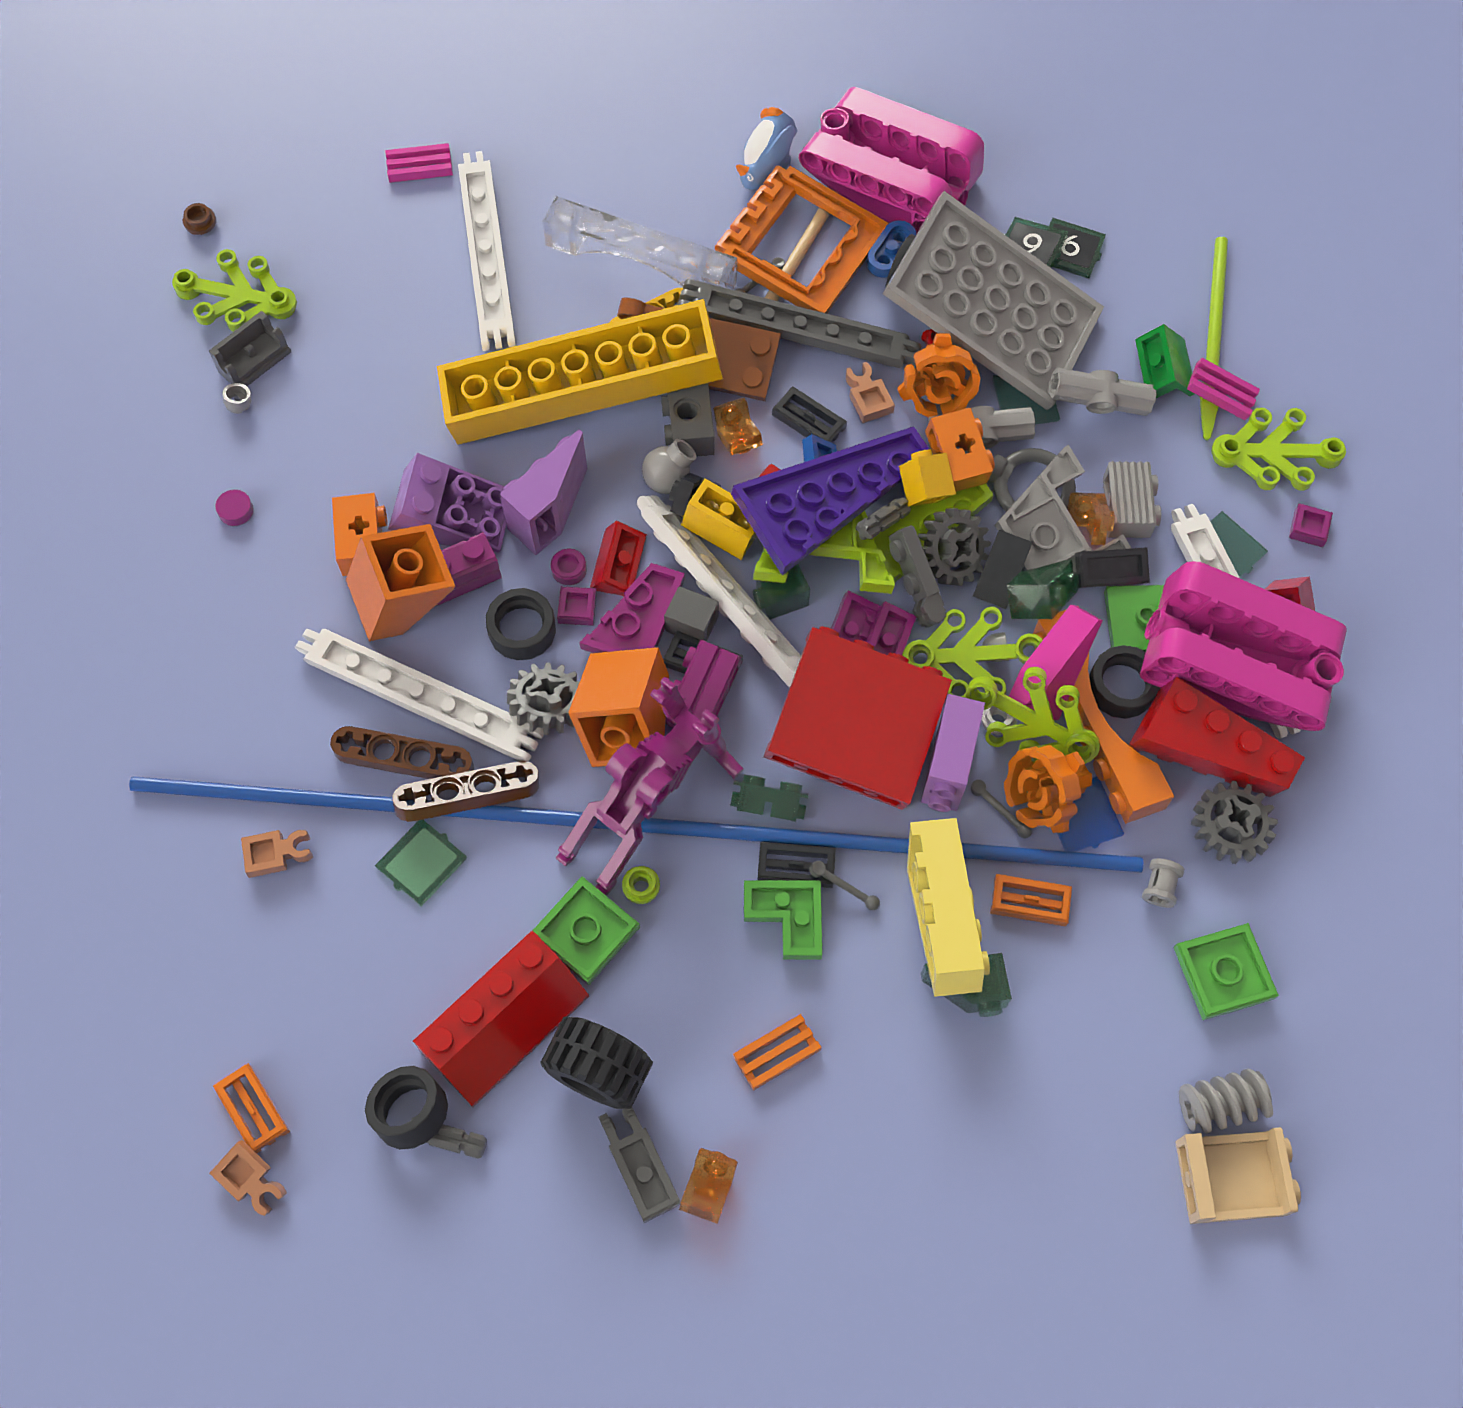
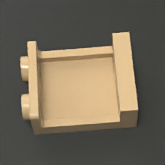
[1175,1127,1301,1224]

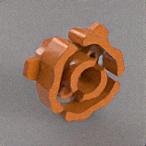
[897,333,981,418]
[1004,745,1092,833]

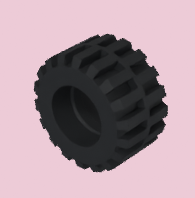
[540,1017,653,1109]

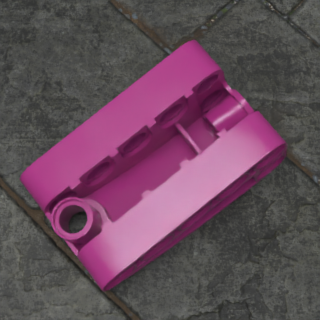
[798,87,984,235]
[1140,561,1347,731]

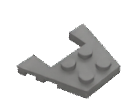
[995,445,1131,585]

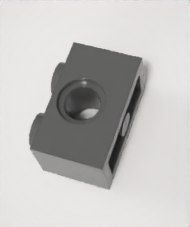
[661,383,714,457]

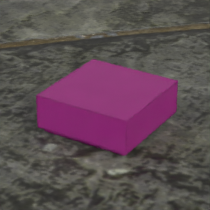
[1289,503,1333,547]
[557,586,597,626]

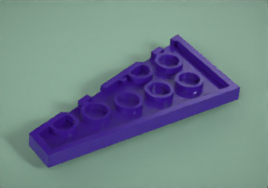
[731,426,929,575]

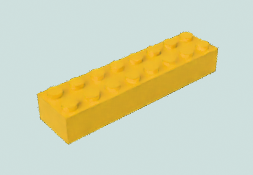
[437,299,723,445]

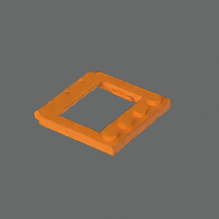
[715,166,889,314]

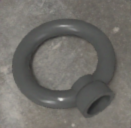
[988,448,1076,512]

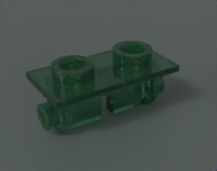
[730,774,809,822]

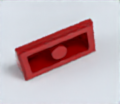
[590,520,647,596]

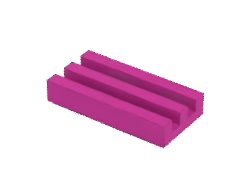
[385,143,453,183]
[1187,358,1260,421]

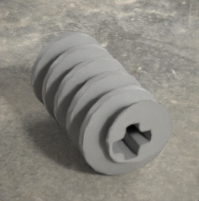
[1179,1068,1273,1134]

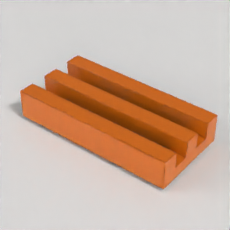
[990,874,1072,926]
[733,1014,822,1091]
[213,1063,290,1154]

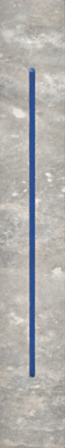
[129,776,1144,873]

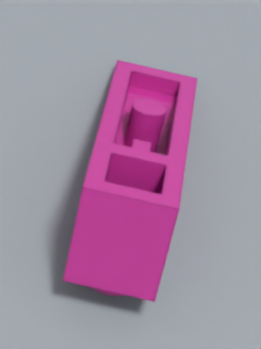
[1009,604,1103,720]

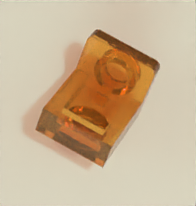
[713,398,763,455]
[1067,492,1115,545]
[679,1148,738,1224]

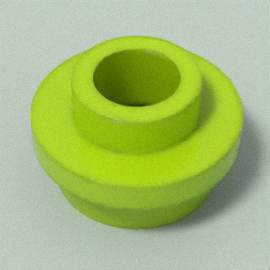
[622,866,660,904]

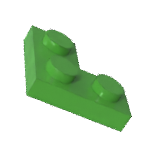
[744,880,822,960]

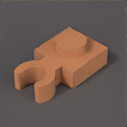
[846,362,895,423]
[241,830,313,878]
[209,1140,287,1216]

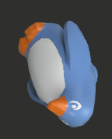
[736,107,798,190]

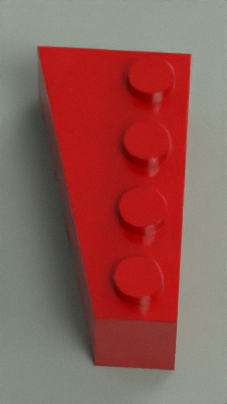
[1129,677,1305,797]

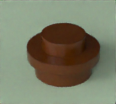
[182,203,216,235]

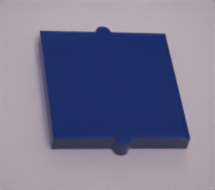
[1057,776,1124,852]

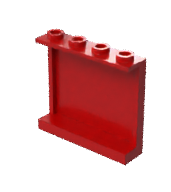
[763,626,952,810]

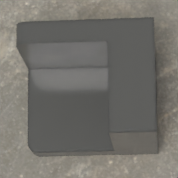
[664,587,719,642]

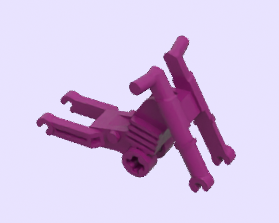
[556,677,744,896]

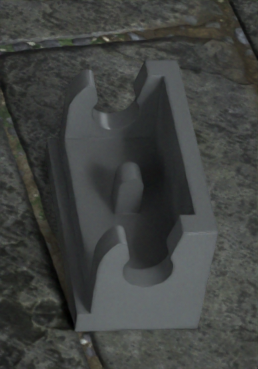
[209,311,291,386]

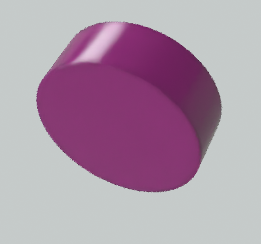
[215,489,253,526]
[551,548,587,585]

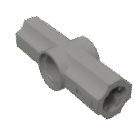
[1048,368,1156,416]
[928,406,1035,449]

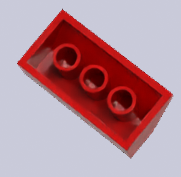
[413,930,589,1107]

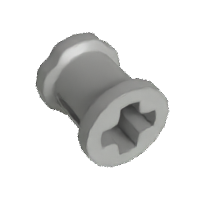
[1142,858,1185,908]

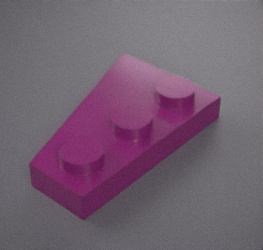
[579,563,685,653]

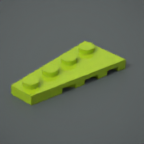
[873,484,994,582]

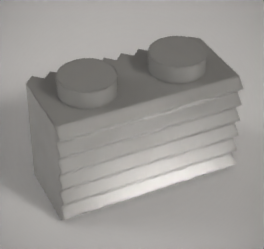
[1103,461,1161,538]

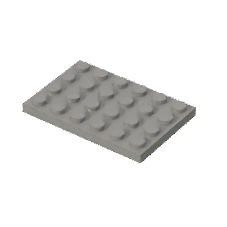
[883,191,1104,410]

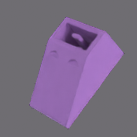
[500,429,587,555]
[388,453,506,553]

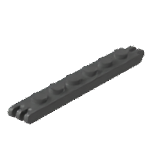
[677,279,922,368]

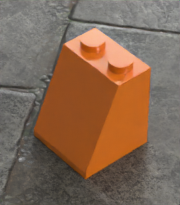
[346,524,455,642]
[568,647,669,767]

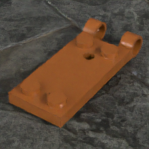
[617,297,781,402]

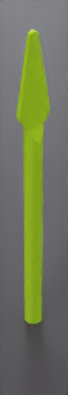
[1199,237,1228,440]

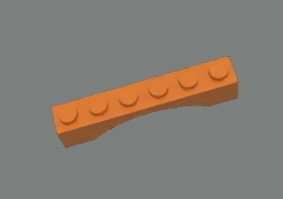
[1033,605,1174,824]

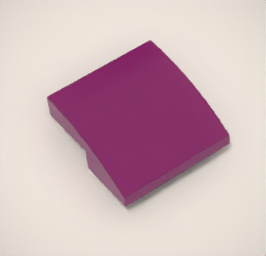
[831,590,917,655]

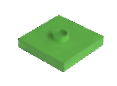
[1104,585,1164,652]
[533,876,640,985]
[1173,923,1279,1020]

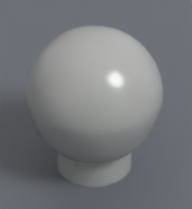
[642,439,696,494]

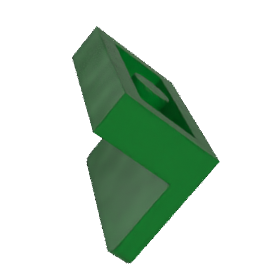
[1135,324,1195,399]

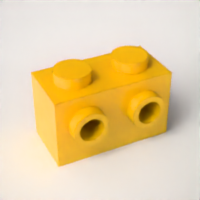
[681,479,757,560]

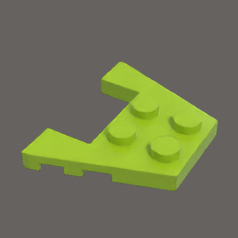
[753,510,895,594]

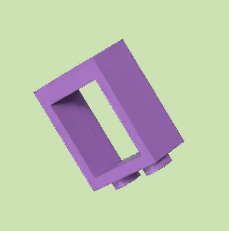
[921,694,985,812]

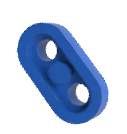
[867,220,916,278]

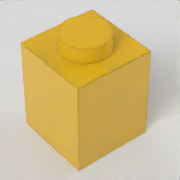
[899,449,956,507]

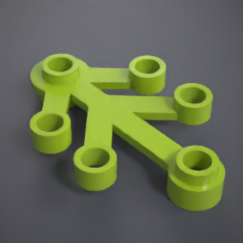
[172,249,297,332]
[1211,408,1346,491]
[902,607,1043,698]
[966,667,1100,764]

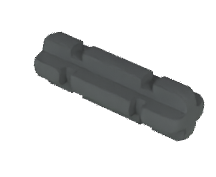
[856,497,911,540]
[411,1117,487,1159]

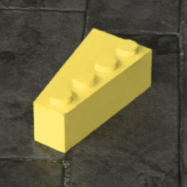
[907,818,990,997]

